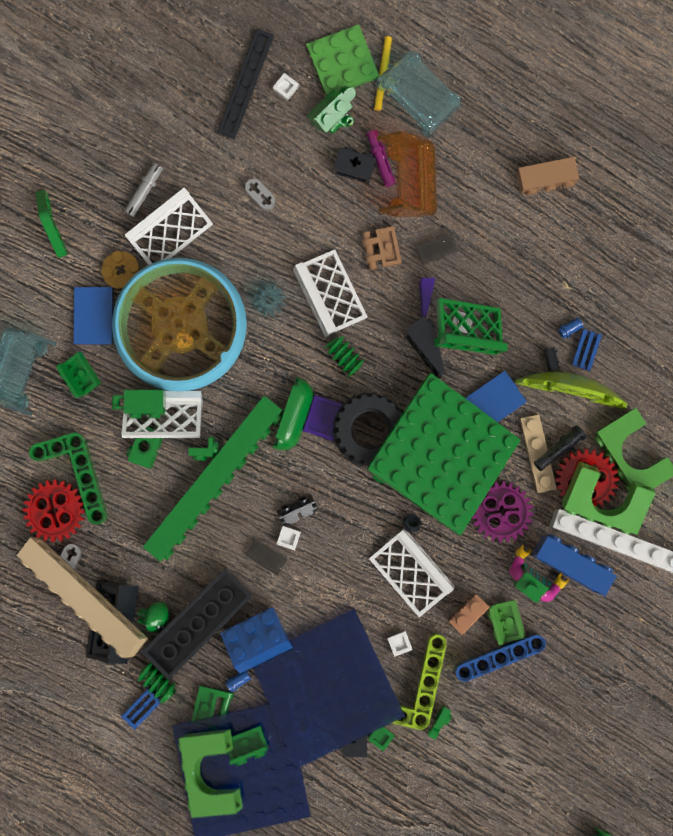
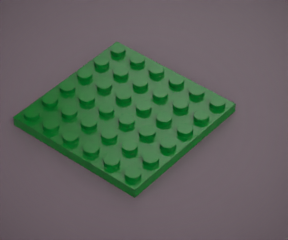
[366,373,521,536]

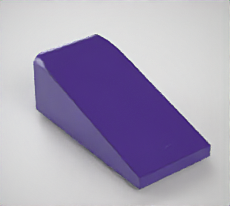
[419,278,435,318]

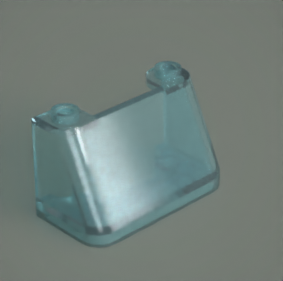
[375,51,461,139]

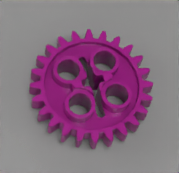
[471,481,534,544]

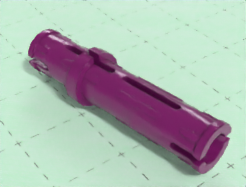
[366,130,396,187]

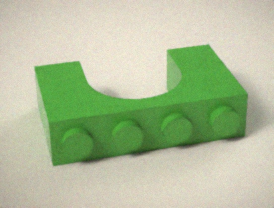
[594,408,673,492]
[562,462,655,535]
[178,729,243,818]

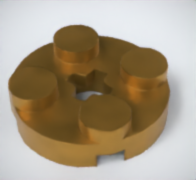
[101,251,140,290]

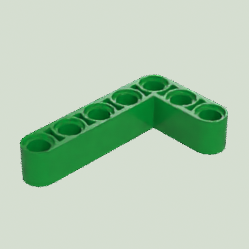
[29,433,108,524]

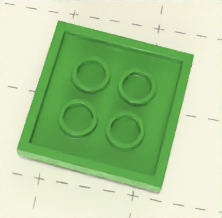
[306,25,379,96]

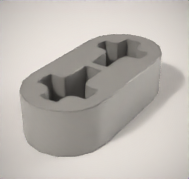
[245,179,275,211]
[60,544,82,570]

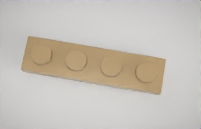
[520,415,557,493]

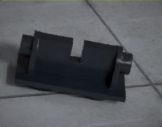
[277,495,318,526]

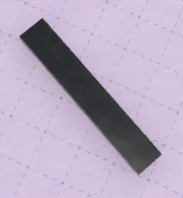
[217,28,274,140]

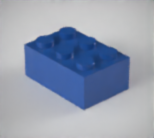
[220,607,293,673]

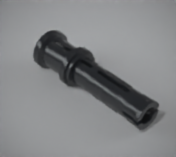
[534,425,586,471]

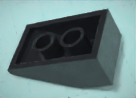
[403,316,445,379]

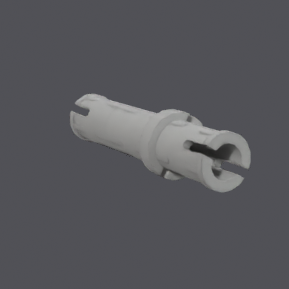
[124,163,164,217]

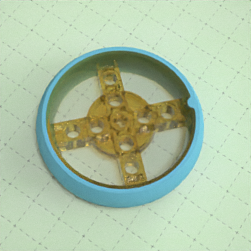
[112,258,247,391]

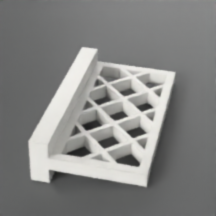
[125,187,213,271]
[293,250,367,338]
[122,391,203,438]
[369,528,455,617]

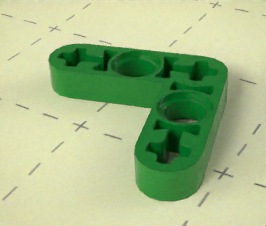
[35,189,68,258]

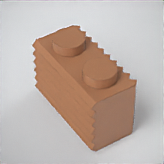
[448,594,490,635]

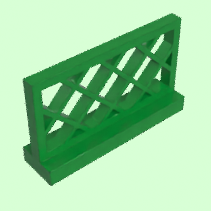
[434,298,508,355]

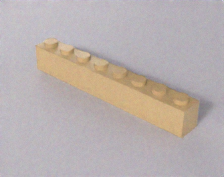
[17,537,148,658]

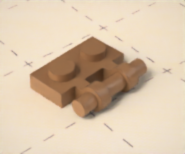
[362,226,402,270]

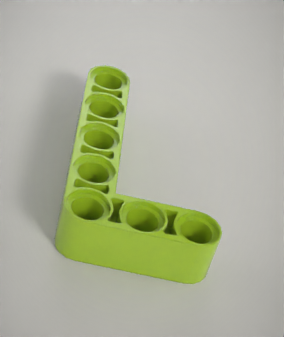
[373,633,446,730]

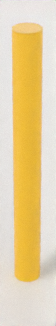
[374,36,392,111]

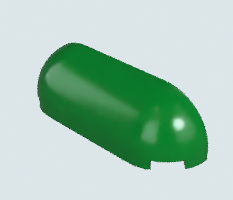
[273,377,314,451]

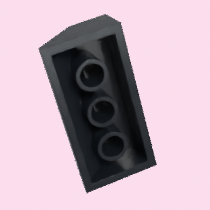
[86,580,139,664]

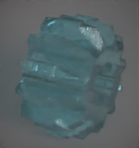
[253,284,286,317]

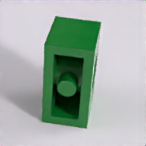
[126,427,163,469]

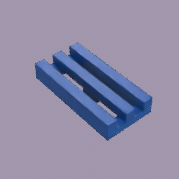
[571,329,602,371]
[121,688,161,730]

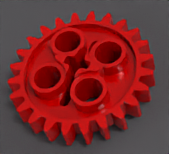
[555,447,619,507]
[22,480,86,542]

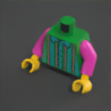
[509,545,569,603]

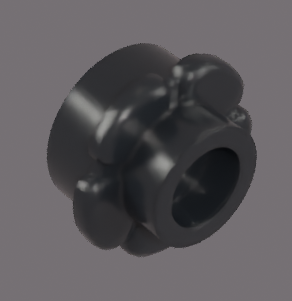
[402,514,421,533]

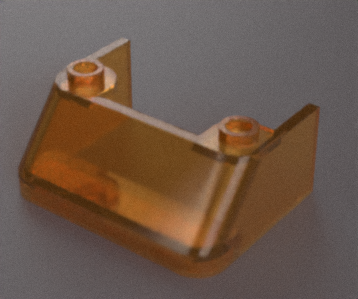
[377,131,437,217]

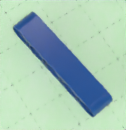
[454,633,546,682]

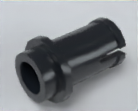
[542,347,560,372]

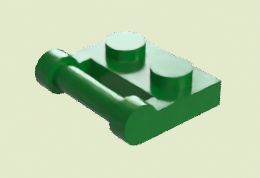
[191,685,234,730]

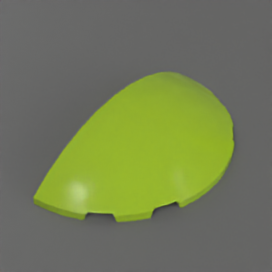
[514,372,628,410]

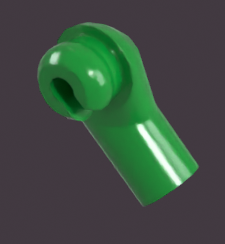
[328,114,354,134]

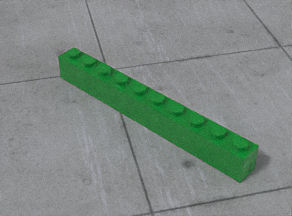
[143,396,283,562]

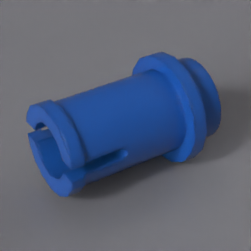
[558,317,583,339]
[225,671,251,692]

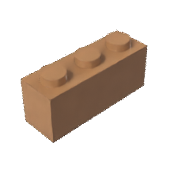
[516,157,579,196]

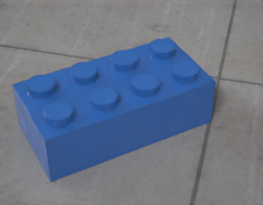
[531,534,617,596]

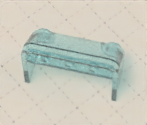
[0,328,57,416]

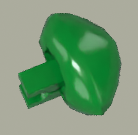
[138,601,170,633]

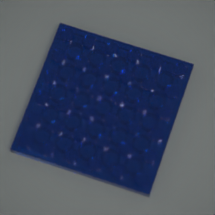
[253,609,405,768]
[172,700,311,836]

